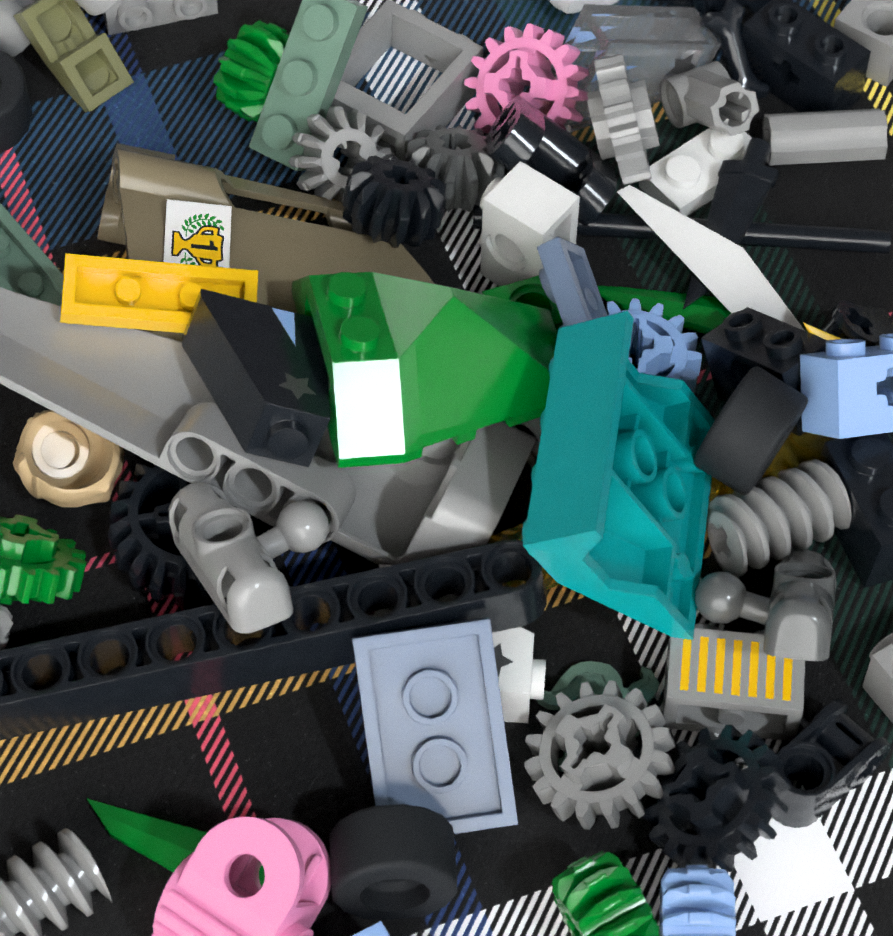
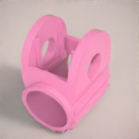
[152,817,331,936]

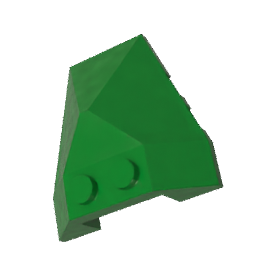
[291,272,557,468]

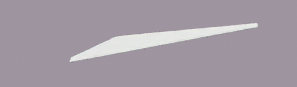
[617,185,805,331]

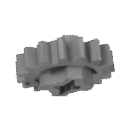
[587,53,660,185]
[524,680,675,830]

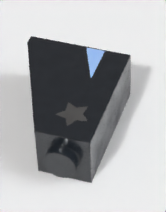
[182,289,330,467]

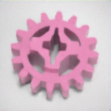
[464,24,589,133]

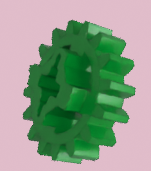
[0,514,87,605]

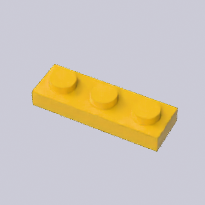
[60,253,258,333]

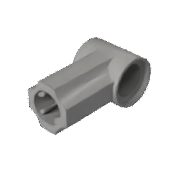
[659,61,759,136]

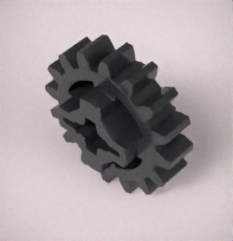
[643,724,791,873]

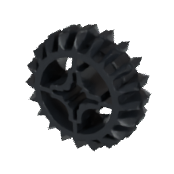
[108,463,276,611]

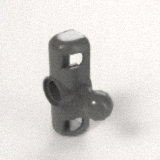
[695,550,836,661]

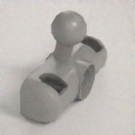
[168,482,329,634]

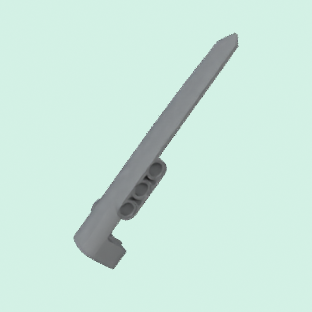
[0,287,537,596]

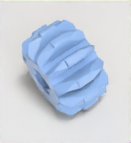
[659,865,736,936]

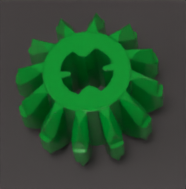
[213,20,290,122]
[552,851,660,936]

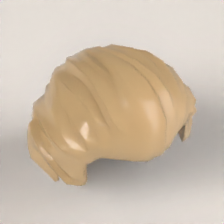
[13,410,124,507]

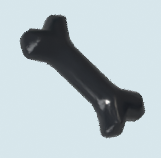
[700,0,771,98]

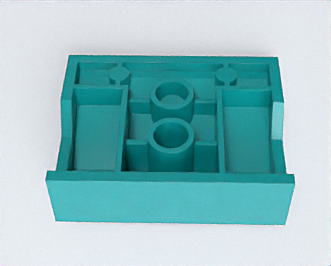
[522,310,715,640]

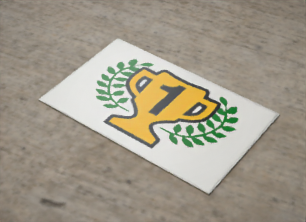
[163,199,232,268]

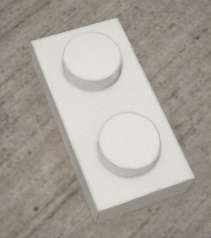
[639,128,752,216]

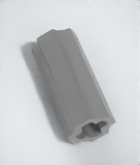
[762,108,888,166]

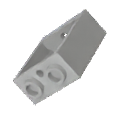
[331,0,483,161]

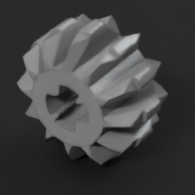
[289,106,393,202]

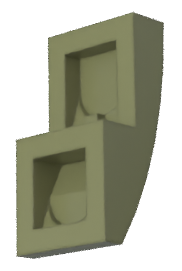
[13,0,134,113]

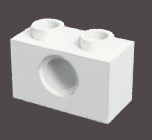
[479,161,580,286]

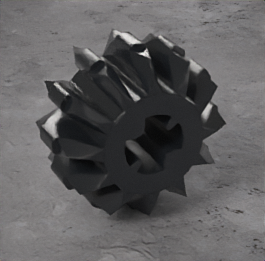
[342,155,446,248]

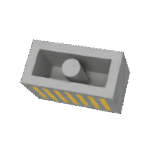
[662,623,805,741]

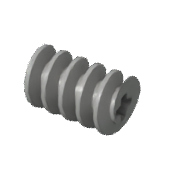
[706,459,852,578]
[0,828,112,936]

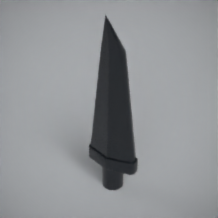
[683,138,779,309]

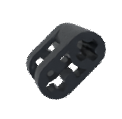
[487,95,617,226]

